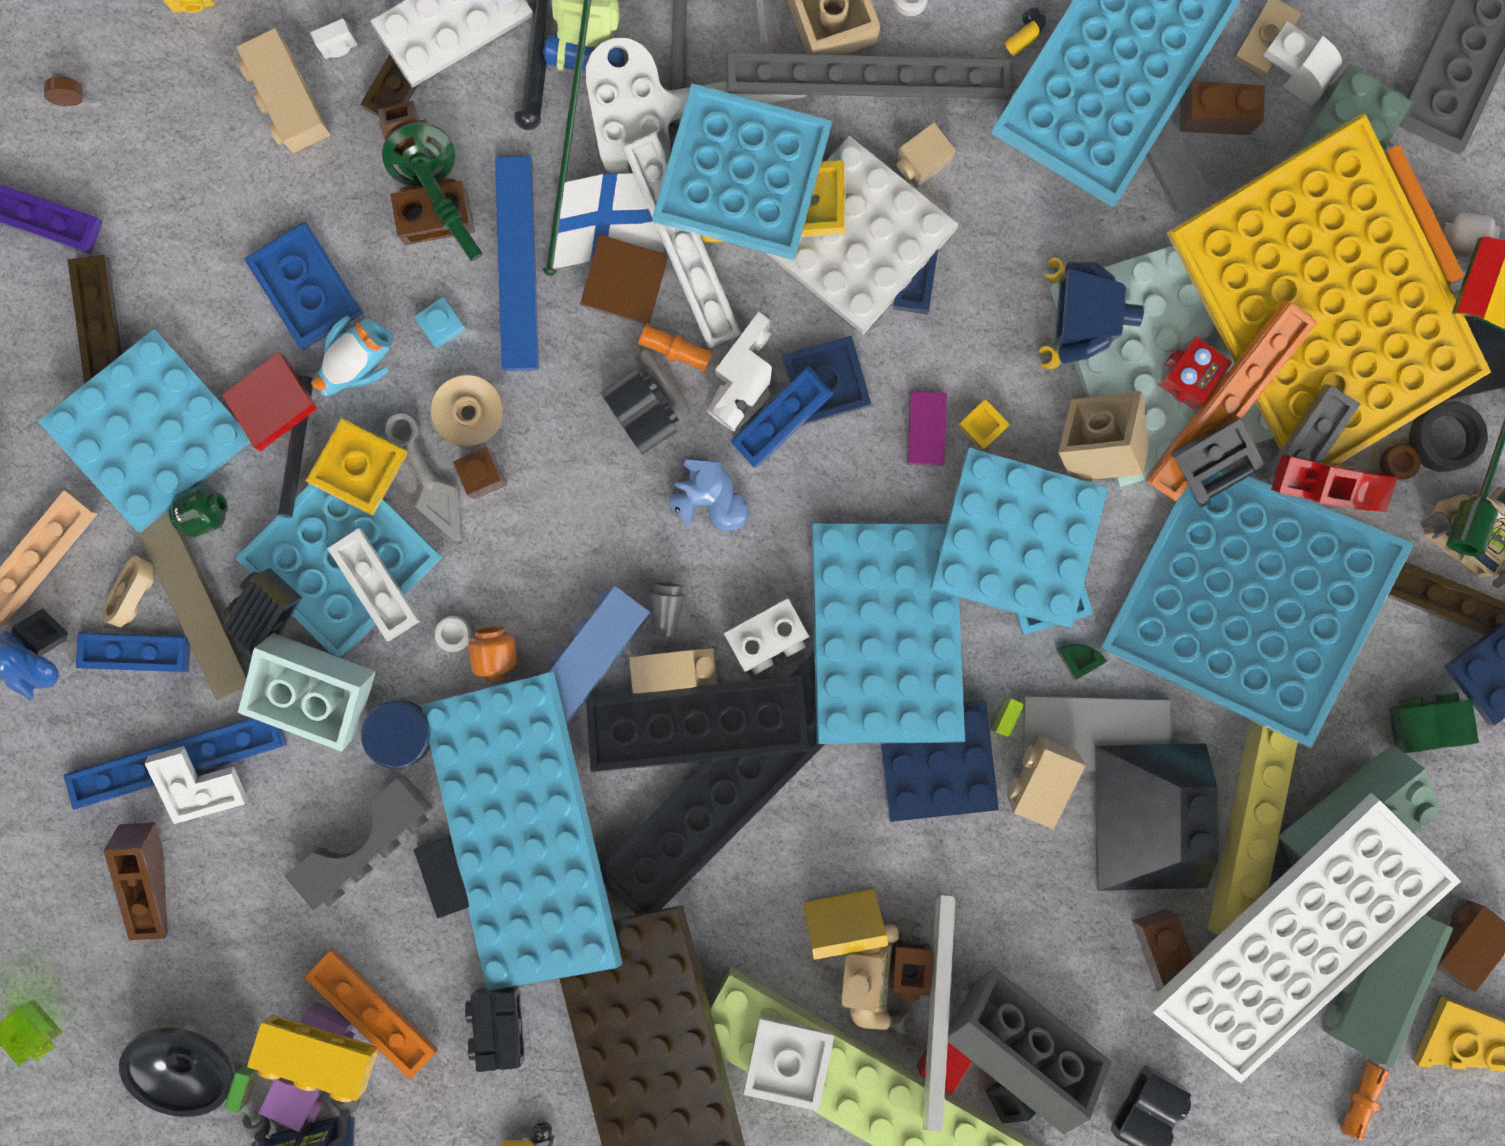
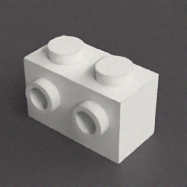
[724,599,809,675]

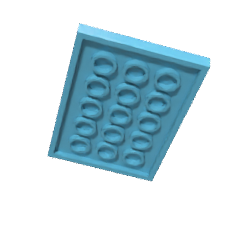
[811,523,965,744]

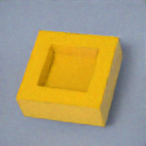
[957,399,1010,451]

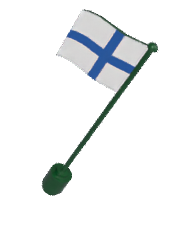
[543,0,665,276]

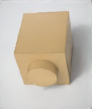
[897,122,956,187]

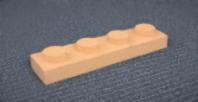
[0,490,98,626]

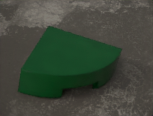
[1056,644,1107,680]

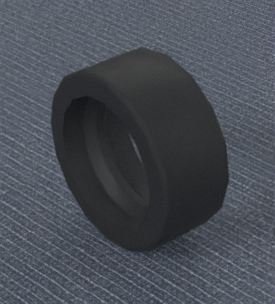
[1409,401,1488,472]

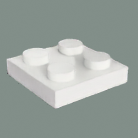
[744,1016,834,1111]

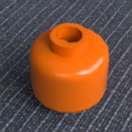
[467,626,518,682]

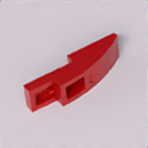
[1271,454,1398,512]

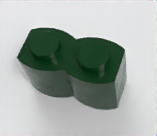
[1389,692,1479,753]

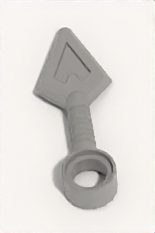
[385,413,461,541]

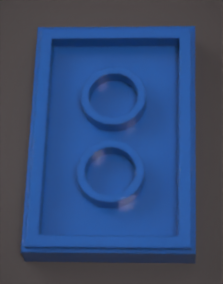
[244,221,363,351]

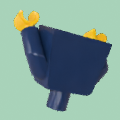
[1038,257,1144,370]

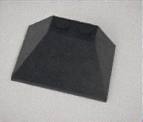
[1095,743,1218,891]

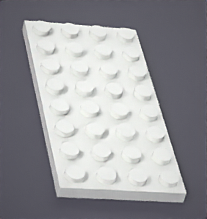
[1147,793,1461,1083]

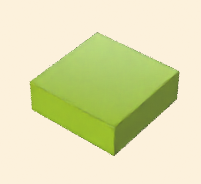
[991,697,1023,737]

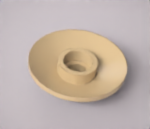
[430,375,503,447]

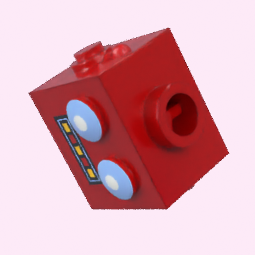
[1157,337,1232,409]

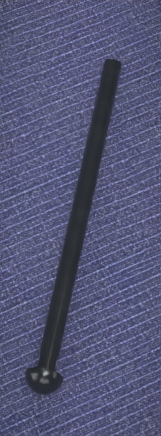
[514,0,549,130]

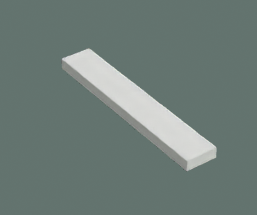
[622,132,742,349]
[922,895,955,1132]

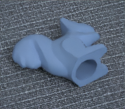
[668,459,749,531]

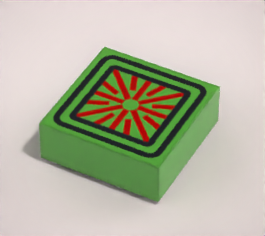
[225,1063,258,1113]

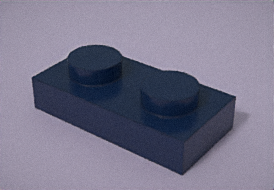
[893,249,938,314]

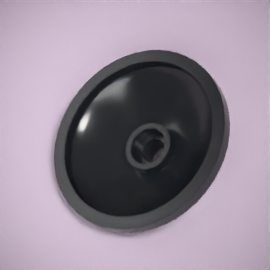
[119,1027,234,1117]

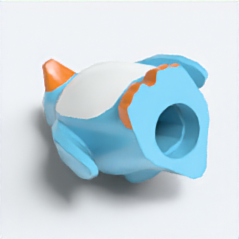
[311,316,393,397]

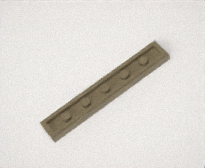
[138,510,248,701]

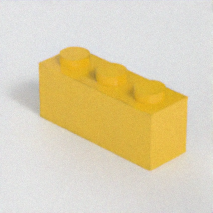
[247,1014,379,1102]

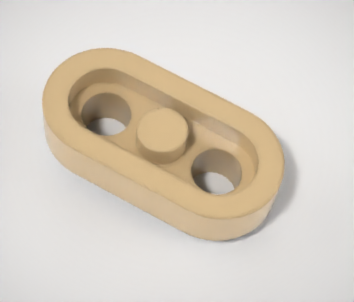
[102,556,155,627]

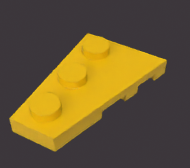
[1413,995,1505,1072]

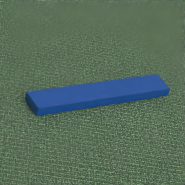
[495,156,539,371]
[63,718,287,810]

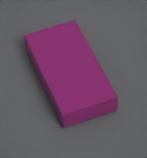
[907,392,947,466]

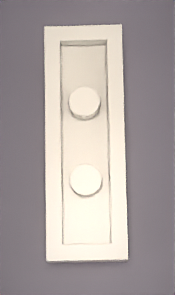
[327,528,420,641]

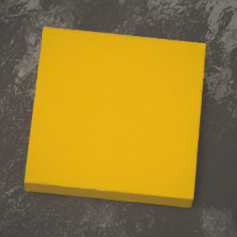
[306,418,408,516]
[803,889,888,960]

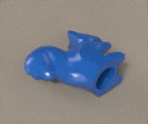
[0,630,59,700]

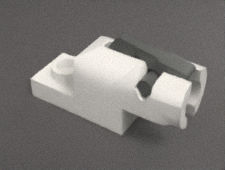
[706,312,772,432]

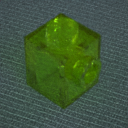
[0,1000,63,1066]

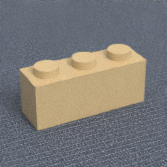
[236,28,331,153]

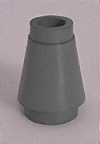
[649,582,685,637]

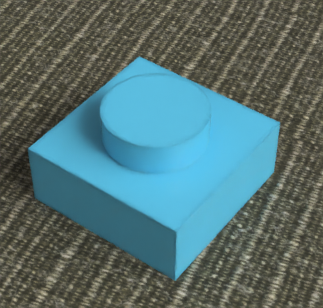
[414,297,466,349]

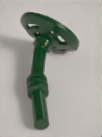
[382,122,483,262]

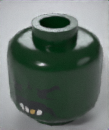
[169,485,228,537]

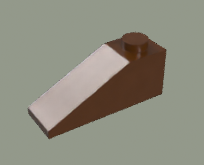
[103,822,168,941]

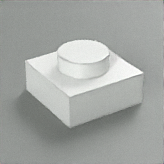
[310,18,358,59]

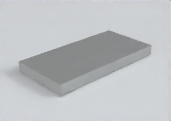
[1022,696,1171,771]

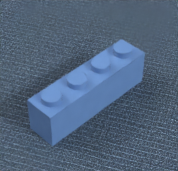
[548,586,651,725]

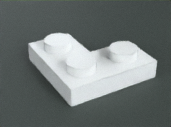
[145,746,247,824]

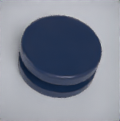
[361,700,431,769]

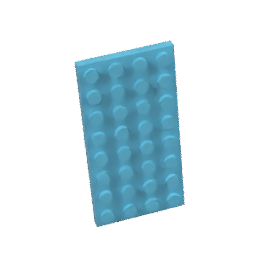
[991,0,1241,208]
[421,672,623,991]

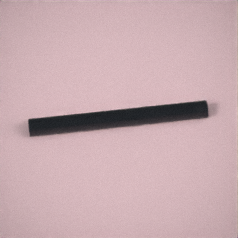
[278,376,313,518]

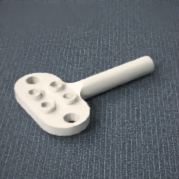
[586,38,806,174]

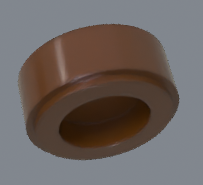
[44,77,83,106]
[1380,444,1421,481]

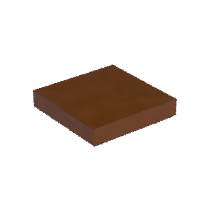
[580,234,668,325]

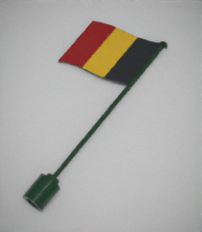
[1446,237,1505,556]

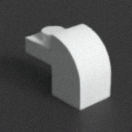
[1263,21,1342,106]

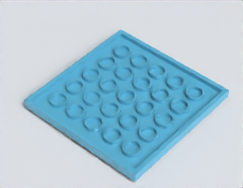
[1101,467,1414,748]

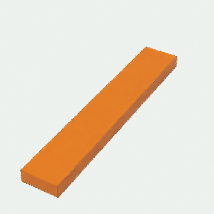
[1145,299,1317,501]

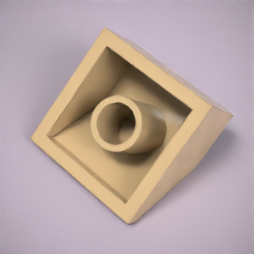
[1058,391,1149,480]

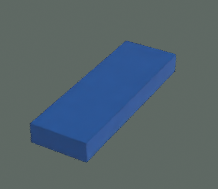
[730,366,834,468]
[76,632,190,672]

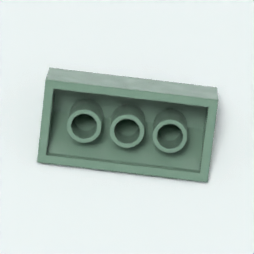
[1323,915,1453,1068]

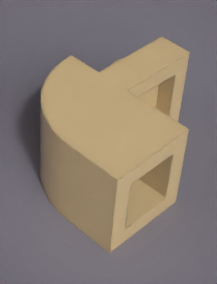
[629,648,717,694]

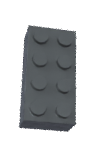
[948,968,1112,1134]

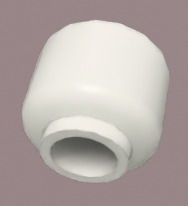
[1443,212,1501,261]

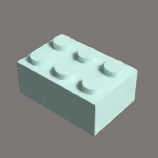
[238,633,376,752]

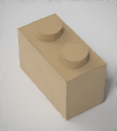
[1007,736,1086,829]

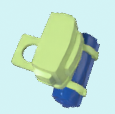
[543,0,625,72]

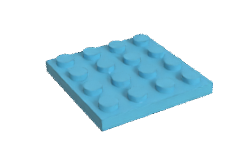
[653,83,832,260]
[37,329,251,533]
[929,448,1108,629]
[235,484,443,659]

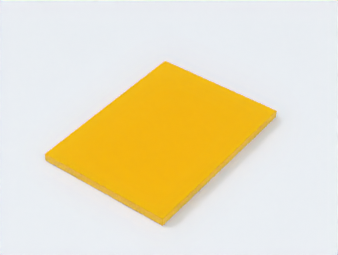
[1166,113,1491,464]

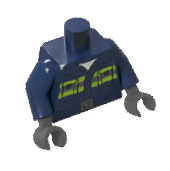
[243,1098,360,1146]

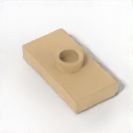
[1233,0,1302,77]

